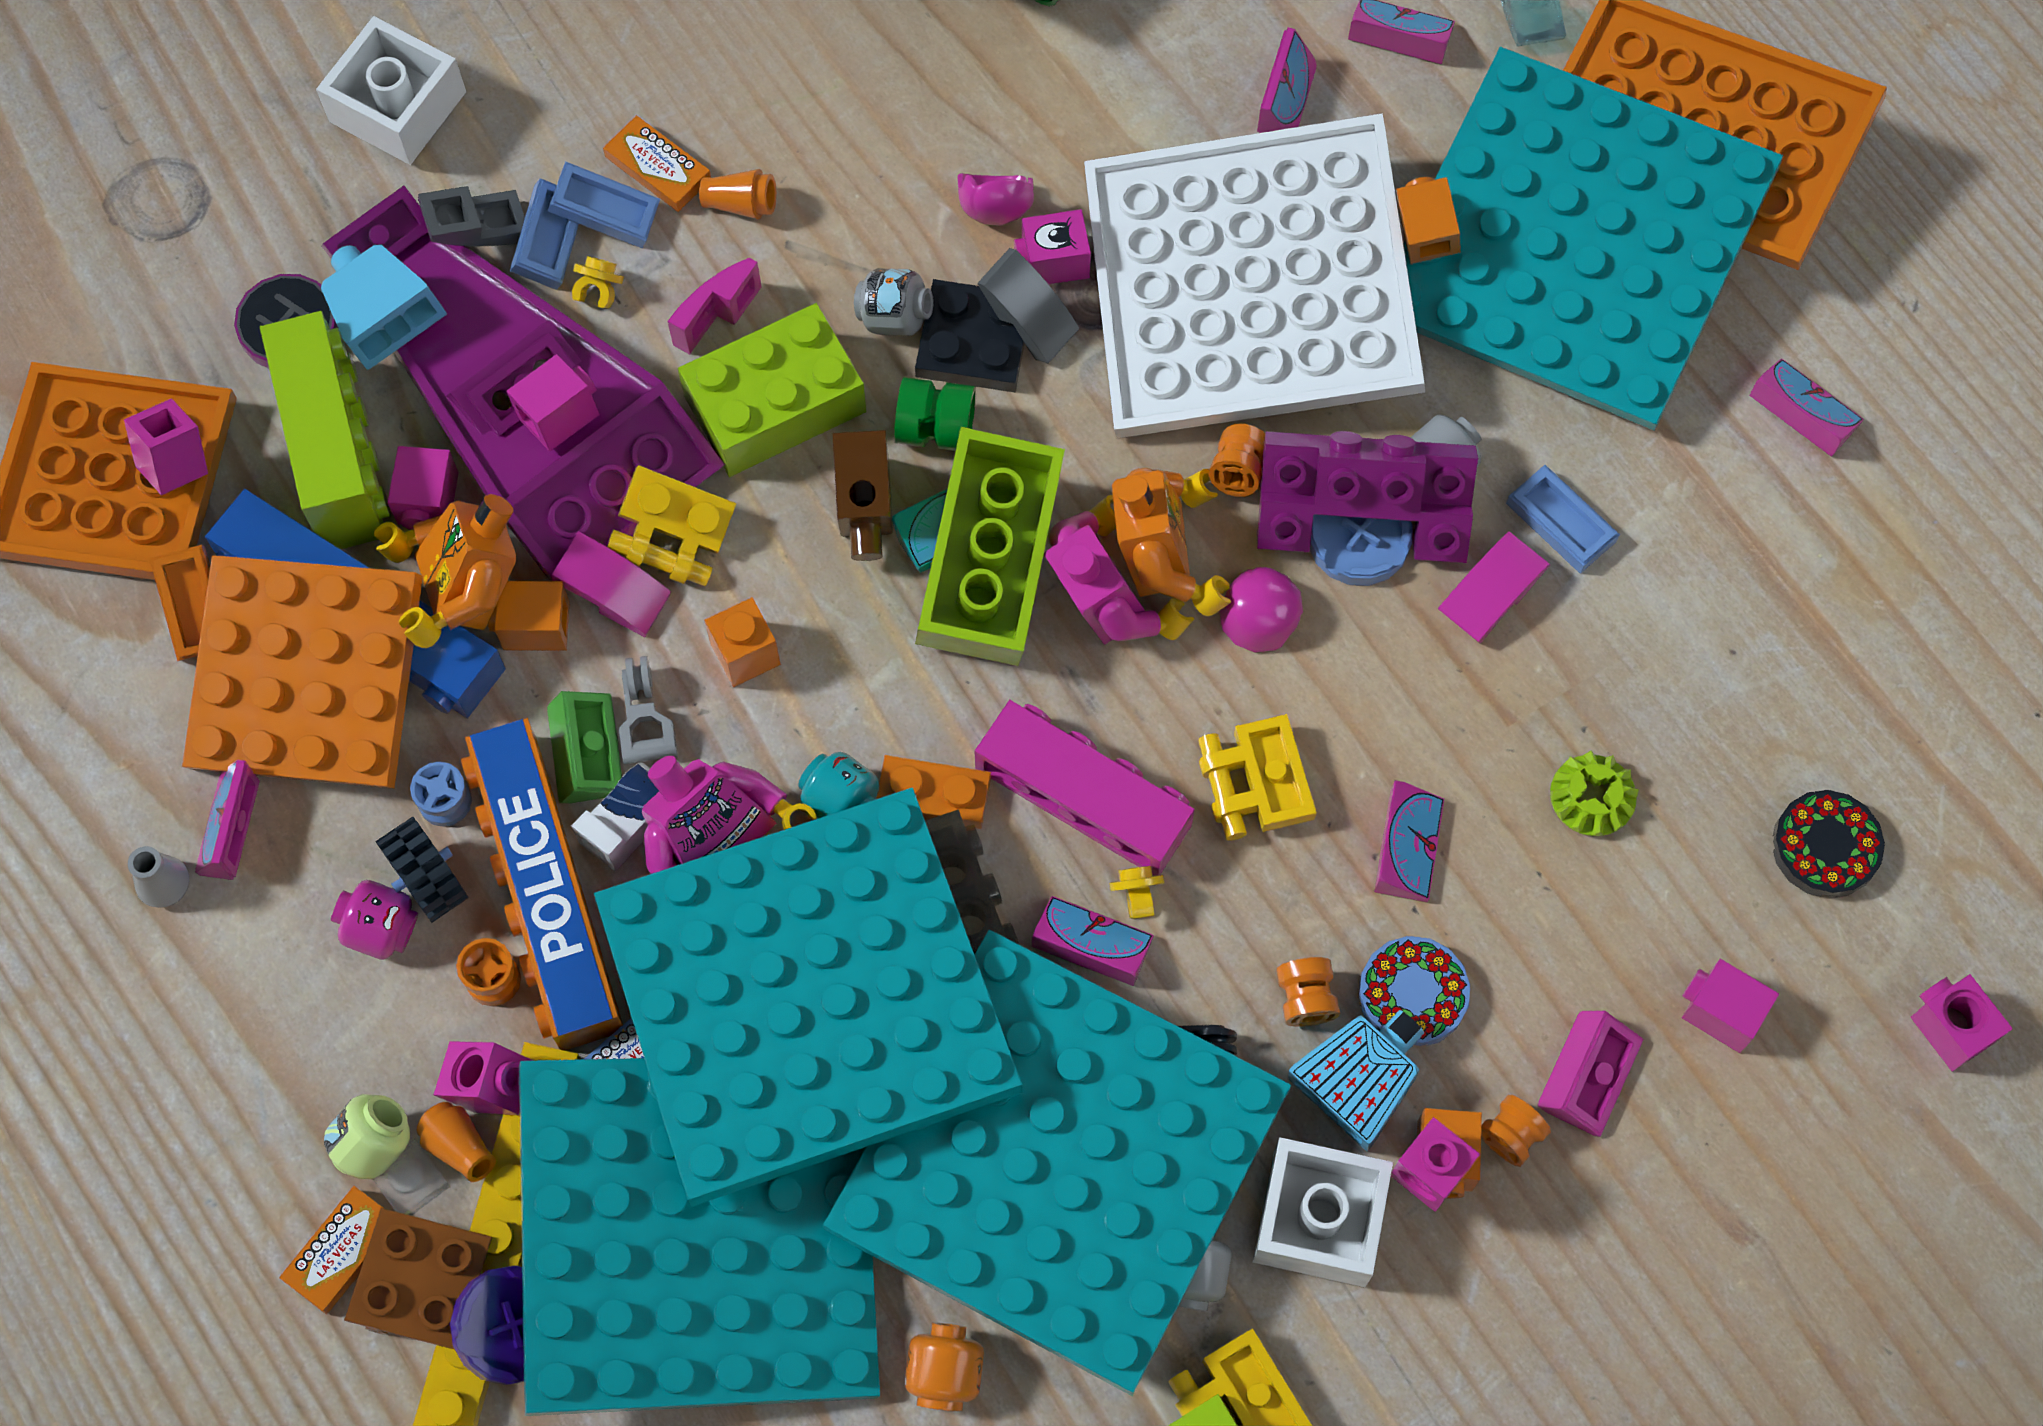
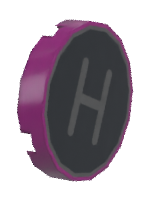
[234,274,338,368]

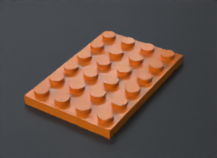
[1563,0,1887,270]

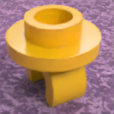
[572,256,624,309]
[1109,866,1165,919]

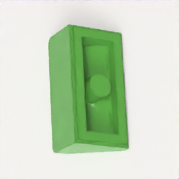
[547,691,622,804]

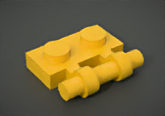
[607,465,737,586]
[1198,714,1317,841]
[1168,1328,1312,1426]

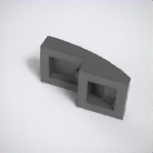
[418,186,525,247]
[977,248,1080,364]

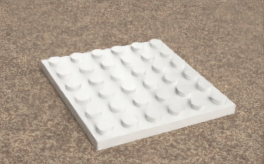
[1084,113,1425,439]

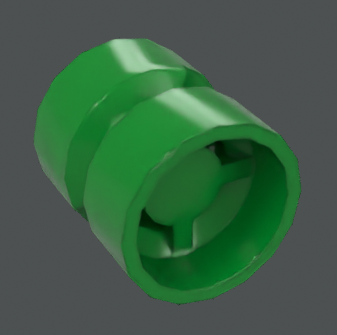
[894,377,976,451]

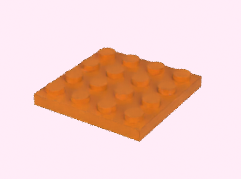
[0,362,237,580]
[182,555,423,789]

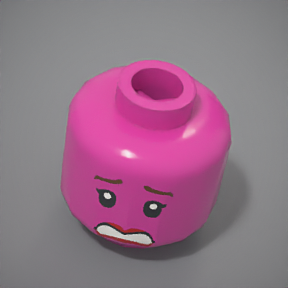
[331,880,419,960]

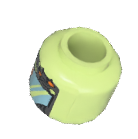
[324,1094,410,1179]

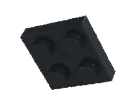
[915,279,1025,393]

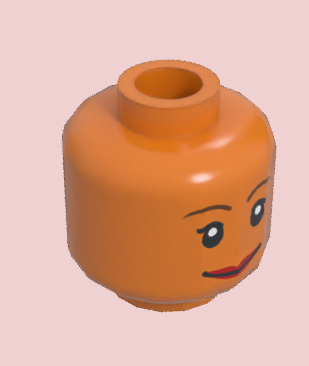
[905,1323,984,1411]

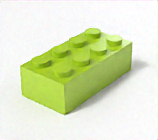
[260,311,391,550]
[915,427,1065,666]

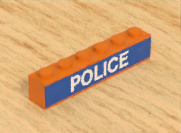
[461,718,623,1051]

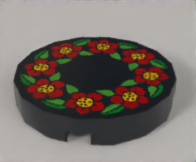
[1773,790,1885,898]

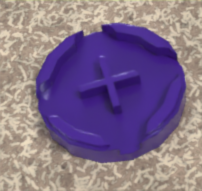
[450,1266,524,1385]

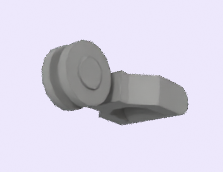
[619,656,678,764]

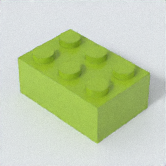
[678,303,867,478]

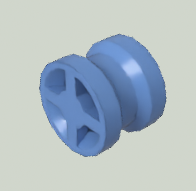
[410,761,472,827]

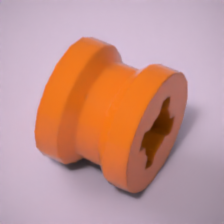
[1481,1095,1551,1167]

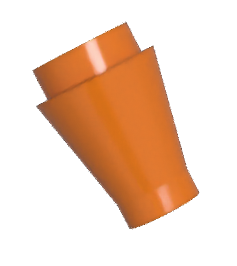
[699,169,777,220]
[416,1102,496,1182]

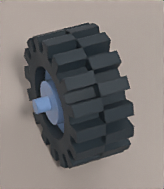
[375,817,469,923]

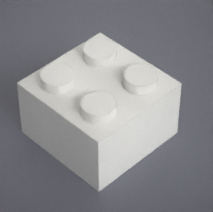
[316,16,466,165]
[1253,1137,1393,1287]

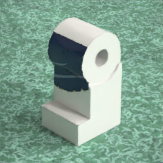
[572,763,659,872]

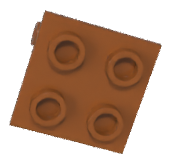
[344,1208,492,1350]

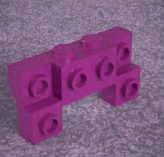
[1257,431,1478,563]

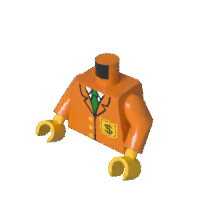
[1112,468,1231,616]
[374,494,516,648]

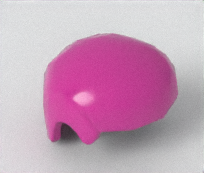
[957,173,1034,226]
[1219,567,1303,652]

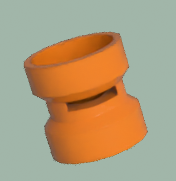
[1209,423,1265,497]
[456,938,521,1006]
[1276,957,1340,1027]

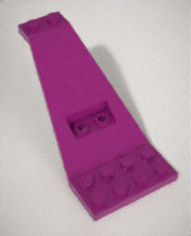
[321,185,725,581]

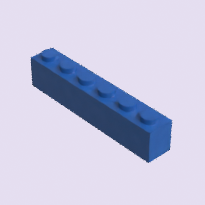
[204,488,506,719]

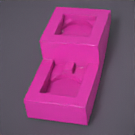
[667,258,762,355]
[552,531,671,638]
[1438,531,1550,644]

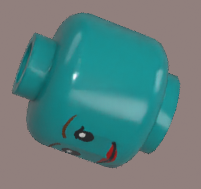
[798,752,879,819]

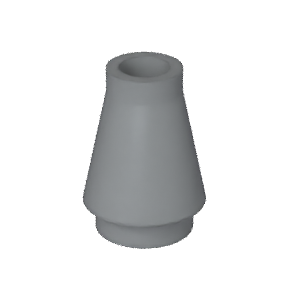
[128,846,189,908]

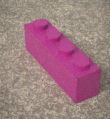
[974,699,1195,876]

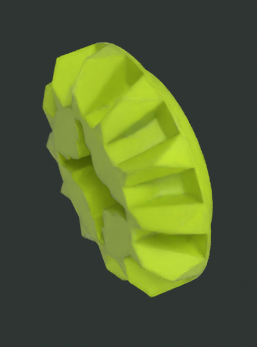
[1550,750,1639,836]

